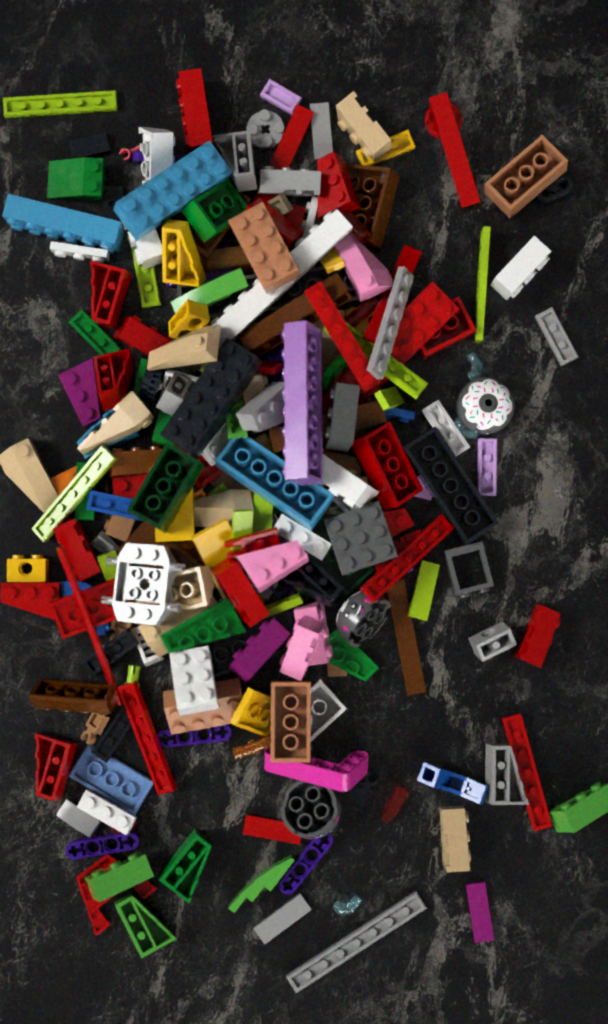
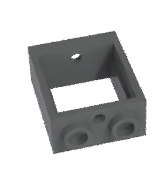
[443,541,494,598]

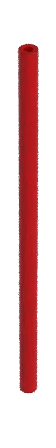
[56,546,123,706]

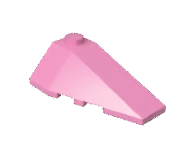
[334,232,394,302]

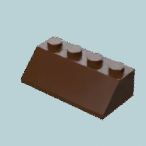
[29,678,116,715]

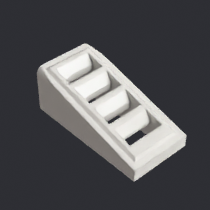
[131,626,164,666]

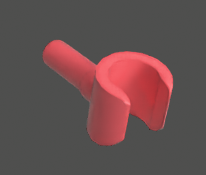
[119,145,140,162]

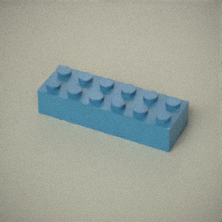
[113,140,232,241]
[2,194,125,254]
[215,437,334,531]

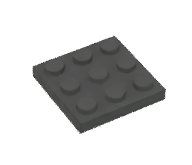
[324,501,398,576]

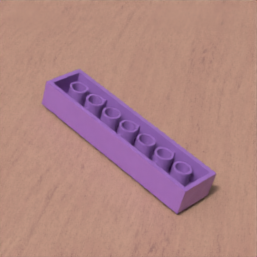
[282,320,323,485]

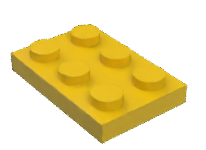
[230,687,271,737]

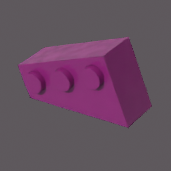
[58,358,103,429]
[228,618,291,683]

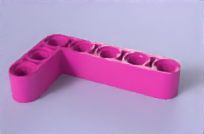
[264,747,369,792]

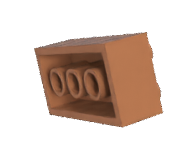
[485,135,568,218]
[228,202,301,294]
[163,678,243,735]
[270,681,311,762]

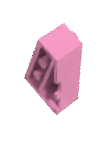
[237,540,309,593]
[294,599,333,666]
[279,615,326,681]

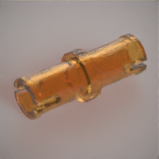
[232,735,271,760]

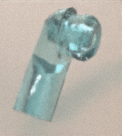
[466,352,483,380]
[454,417,478,439]
[333,895,363,915]

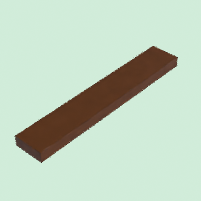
[387,579,426,696]

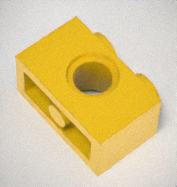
[7,555,49,582]

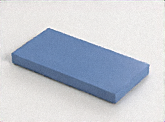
[69,744,154,816]

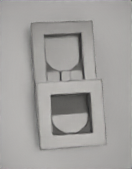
[90,531,119,555]
[56,799,101,838]

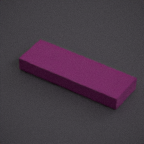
[465,881,494,943]

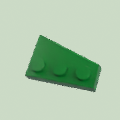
[328,628,379,682]

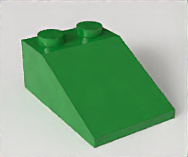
[47,157,106,202]
[181,179,248,243]

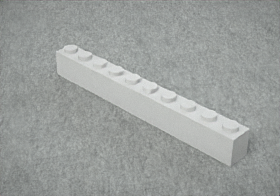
[209,209,353,349]

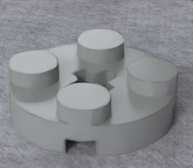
[246,109,284,150]

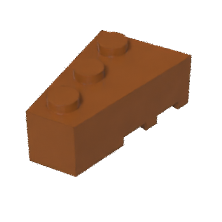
[105,446,163,479]

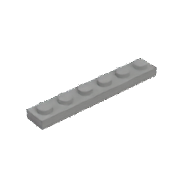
[367,266,414,379]

